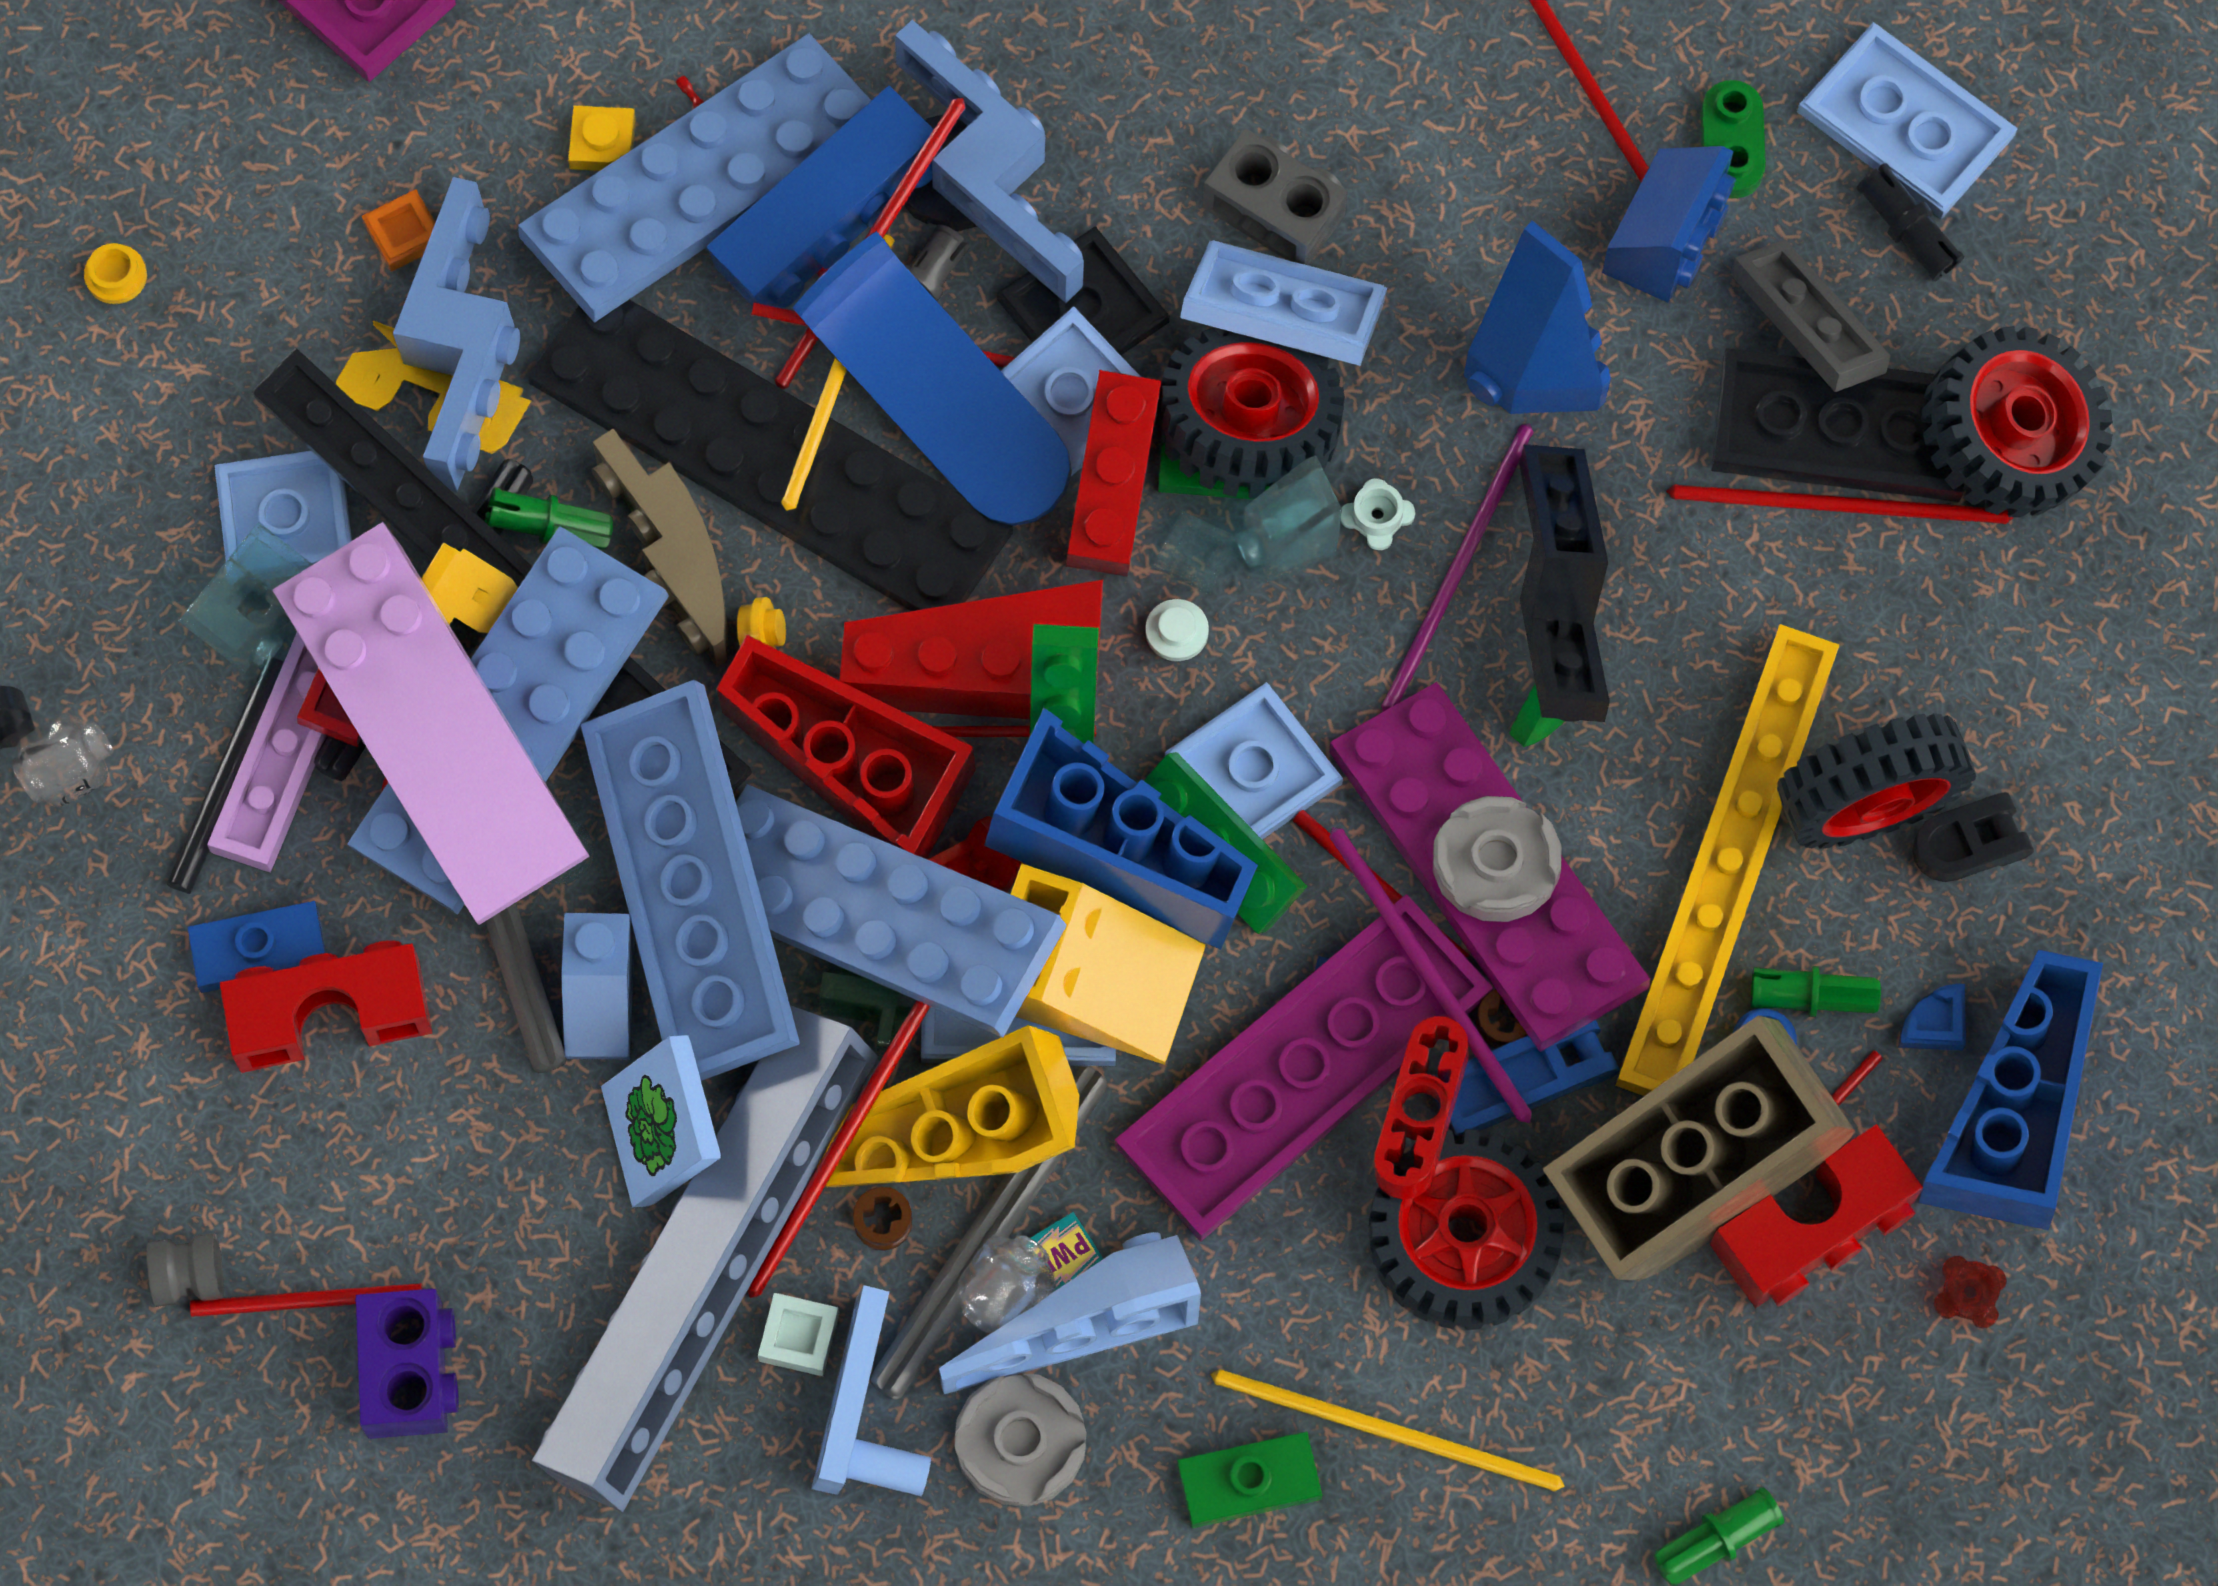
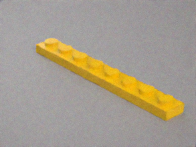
[1615,624,1840,1096]

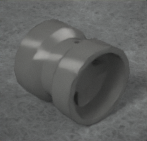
[147,1233,224,1307]

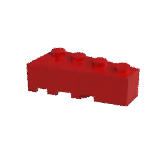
[839,580,1103,719]
[716,635,976,859]

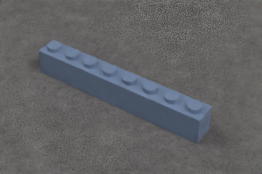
[532,1005,878,1512]

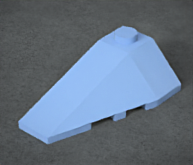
[939,1232,1201,1394]

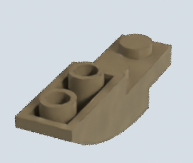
[591,429,728,667]

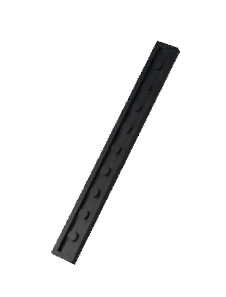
[252,348,752,792]

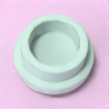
[1146,599,1209,661]

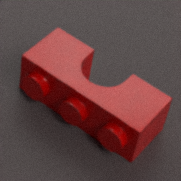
[1066,370,1161,576]
[219,940,433,1073]
[1709,1124,1923,1308]

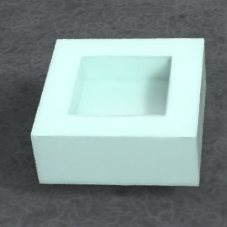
[758,1293,839,1376]

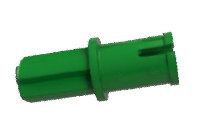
[485,487,613,550]
[1750,966,1881,1017]
[1653,1487,1785,1586]

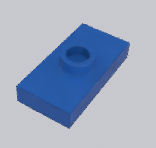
[188,901,326,993]

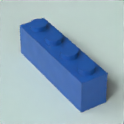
[706,85,943,318]

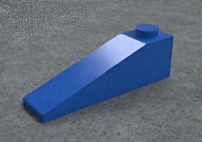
[1464,221,1611,414]

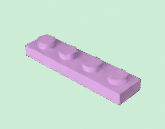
[207,632,327,873]

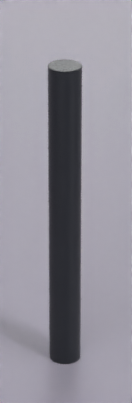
[167,657,284,894]

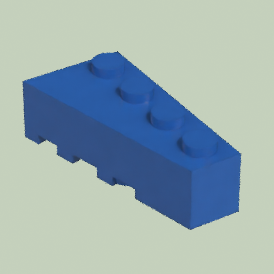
[984,708,1258,950]
[1919,950,2103,1231]

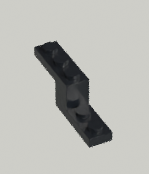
[1519,444,1610,722]

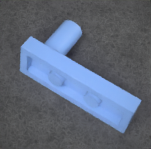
[811,1285,931,1496]

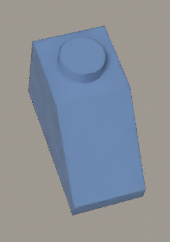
[561,913,635,1060]

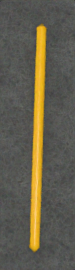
[781,233,894,511]
[1210,1369,1565,1492]

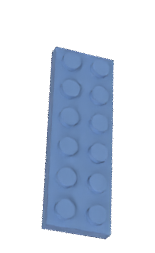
[518,33,871,323]
[347,526,669,915]
[580,680,800,1081]
[736,784,1067,1038]

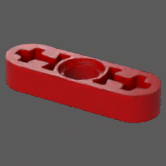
[1374,1016,1468,1199]

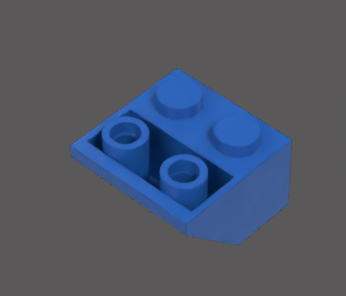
[1602,146,1736,303]

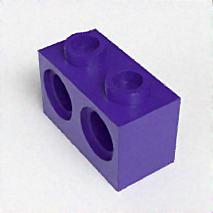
[356,1289,459,1439]

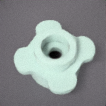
[1340,479,1415,550]

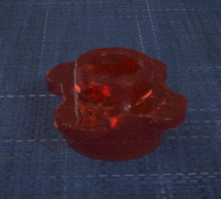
[1934,1256,2007,1329]

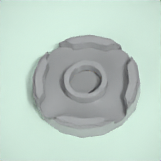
[1433,796,1561,922]
[954,1373,1087,1507]

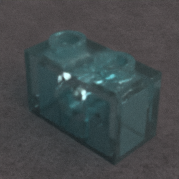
[178,522,313,674]

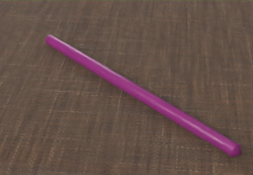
[1381,423,1534,712]
[1330,827,1532,1123]

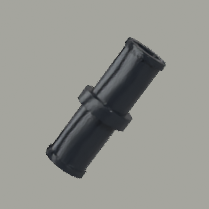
[1856,163,1965,282]

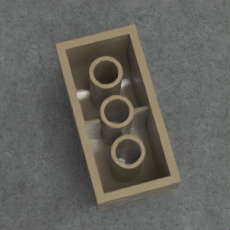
[1543,1015,1855,1280]

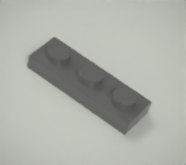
[1731,240,1890,392]

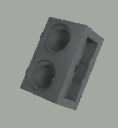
[1203,128,1348,265]

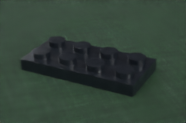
[1711,348,1964,502]

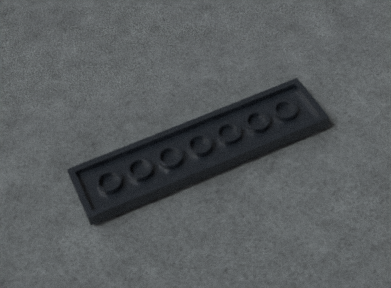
[527,299,1013,611]

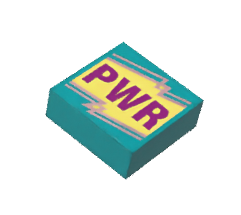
[1018,1212,1104,1296]

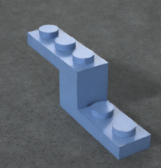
[895,20,1084,303]
[393,177,520,492]

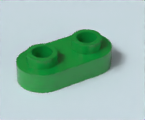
[1700,80,1766,199]

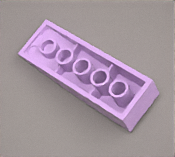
[273,522,590,925]

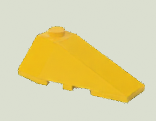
[816,1025,1080,1187]

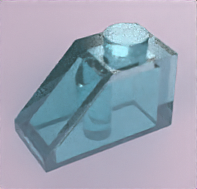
[1237,456,1342,583]

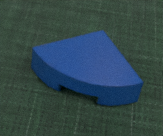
[1898,984,1966,1051]

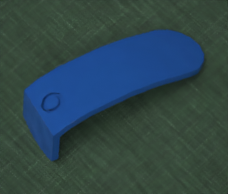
[792,231,1072,526]

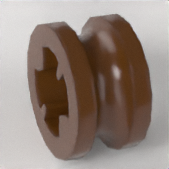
[1476,989,1528,1049]
[853,1187,913,1251]

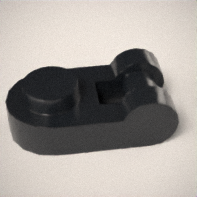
[1912,792,2034,882]

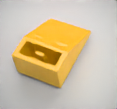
[1011,864,1206,1065]

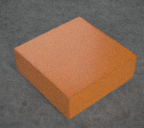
[361,189,435,272]

